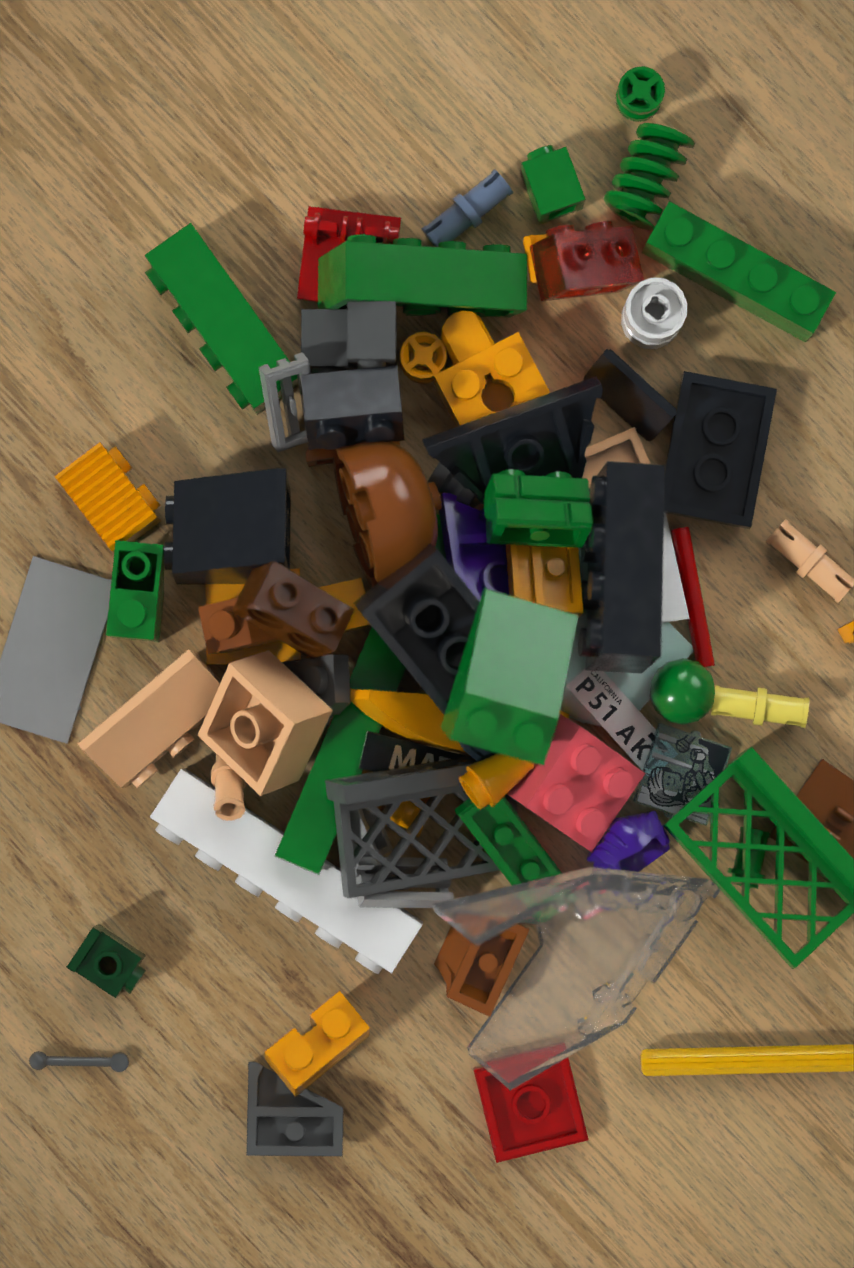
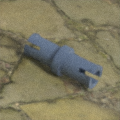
[422,169,513,247]

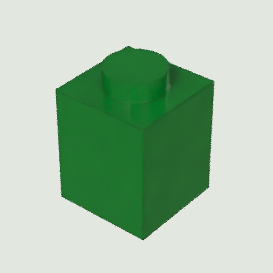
[520,145,586,225]

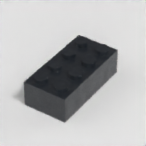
[578,461,665,674]

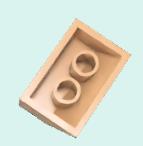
[78,649,221,788]

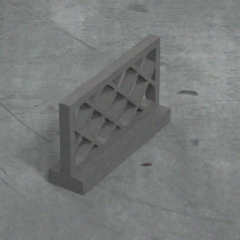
[325,756,518,899]

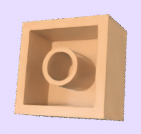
[198,650,333,796]

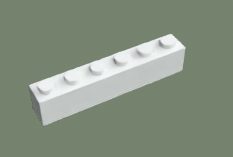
[150,769,423,974]

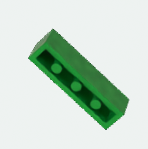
[642,201,836,343]
[145,223,299,415]

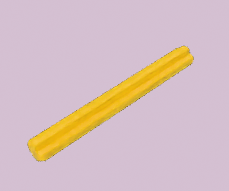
[640,1044,854,1076]

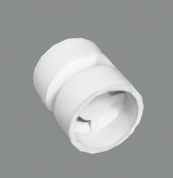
[621,278,687,349]

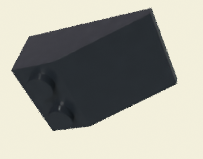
[353,544,480,714]

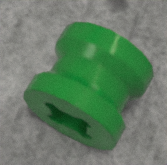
[616,66,665,122]

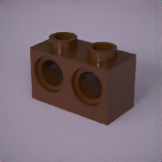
[232,561,354,659]

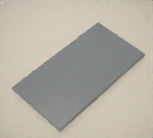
[0,556,111,744]

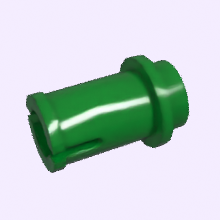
[727,827,771,889]

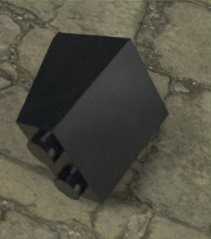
[164,468,291,585]

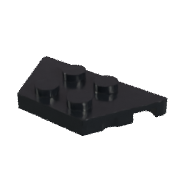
[422,376,603,505]

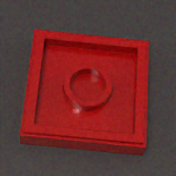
[473,1045,589,1163]

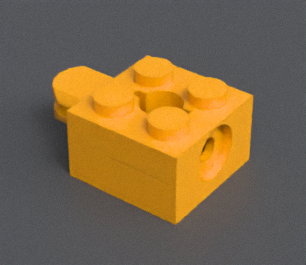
[434,311,550,427]

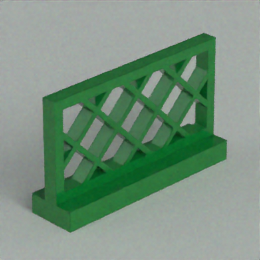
[663,746,854,969]

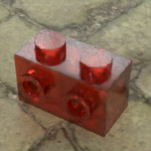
[529,221,644,302]

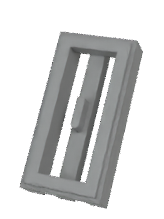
[259,352,311,452]
[355,857,454,908]

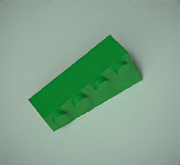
[318,235,527,318]

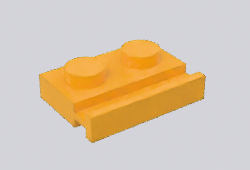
[505,544,584,618]

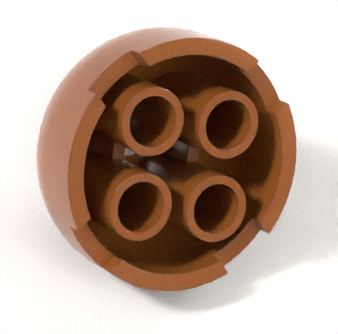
[333,441,442,587]

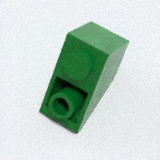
[106,540,164,642]

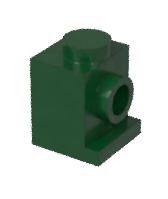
[67,924,146,998]

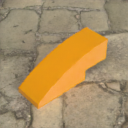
[350,689,468,754]

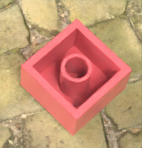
[507,714,646,852]

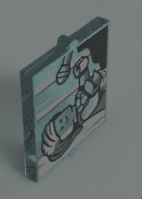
[633,723,732,826]

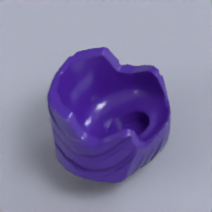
[587,811,670,889]

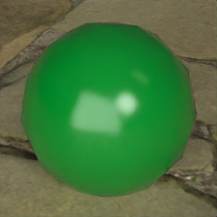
[649,658,715,725]

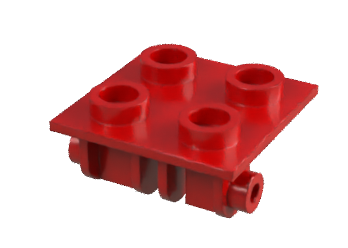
[297,206,401,302]

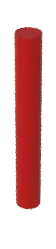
[671,527,715,667]

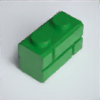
[483,469,593,548]

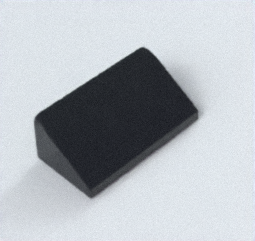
[583,349,677,442]

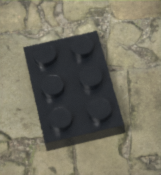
[664,371,777,529]

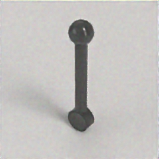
[29,1051,129,1072]

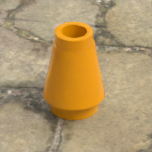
[459,753,534,810]

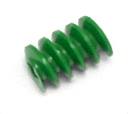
[603,123,695,230]

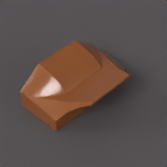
[434,909,530,1017]

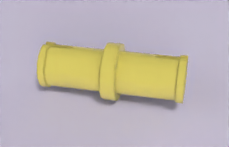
[711,685,810,728]

